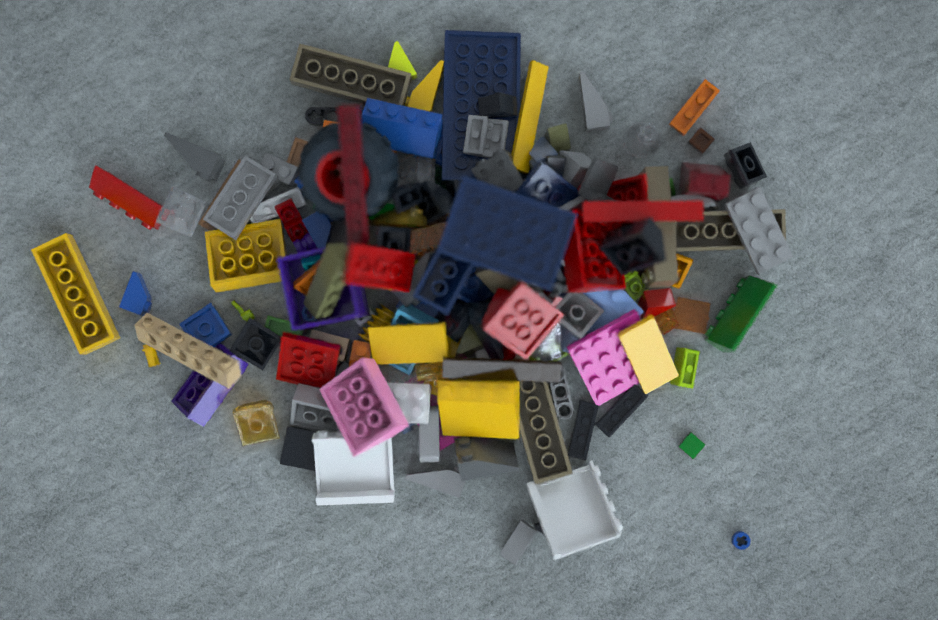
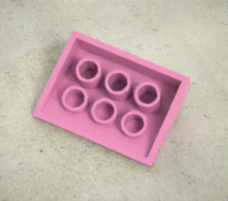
[319,358,409,457]

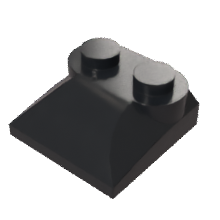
[434,297,471,343]
[229,318,281,370]

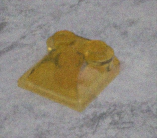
[371,206,427,228]
[232,400,280,447]

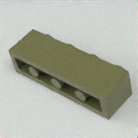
[303,242,348,319]

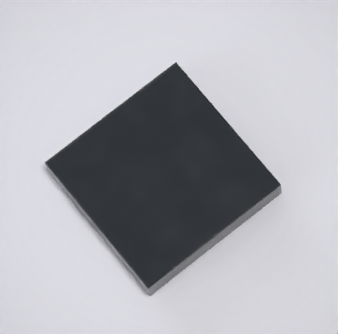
[280,426,316,471]

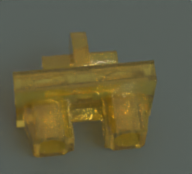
[415,362,445,386]

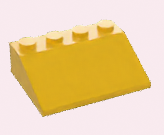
[205,219,288,293]
[438,378,520,439]

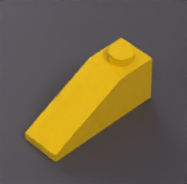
[405,60,444,112]

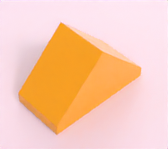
[672,253,694,289]

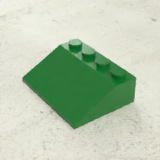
[704,275,777,352]

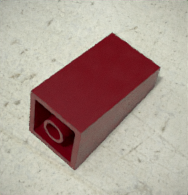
[678,162,730,203]

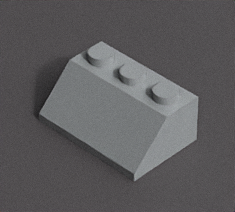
[290,383,340,432]

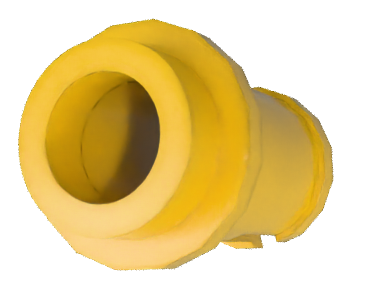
[142,344,161,367]

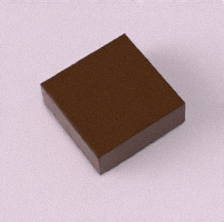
[687,127,715,154]

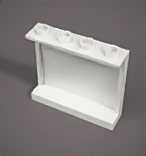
[312,430,395,505]
[527,460,623,560]

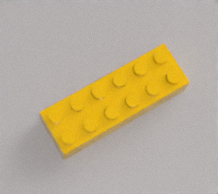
[31,233,121,355]

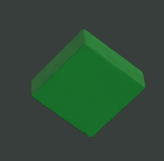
[678,432,706,459]

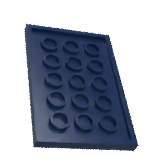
[437,176,578,291]

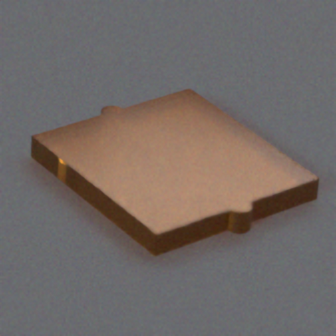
[672,297,711,334]

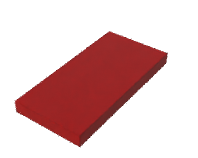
[342,243,416,292]

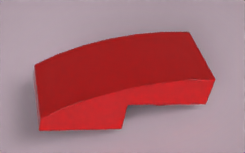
[274,198,309,242]

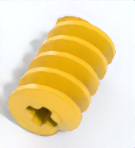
[358,304,395,343]

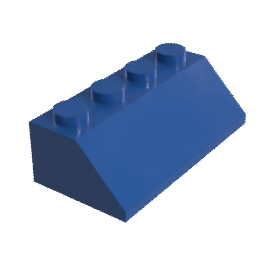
[361,98,443,159]

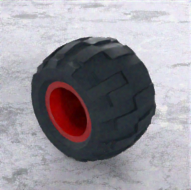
[298,122,399,222]

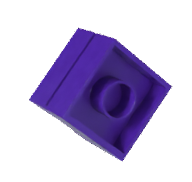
[277,243,371,330]

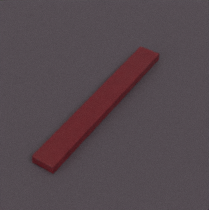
[338,104,369,246]

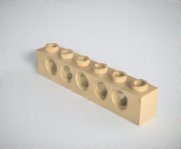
[134,313,241,389]

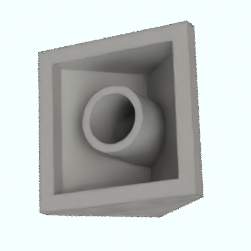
[560,150,592,189]
[556,292,604,339]

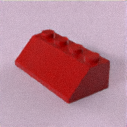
[89,166,170,230]

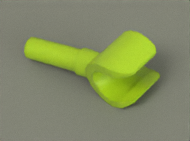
[231,300,255,322]

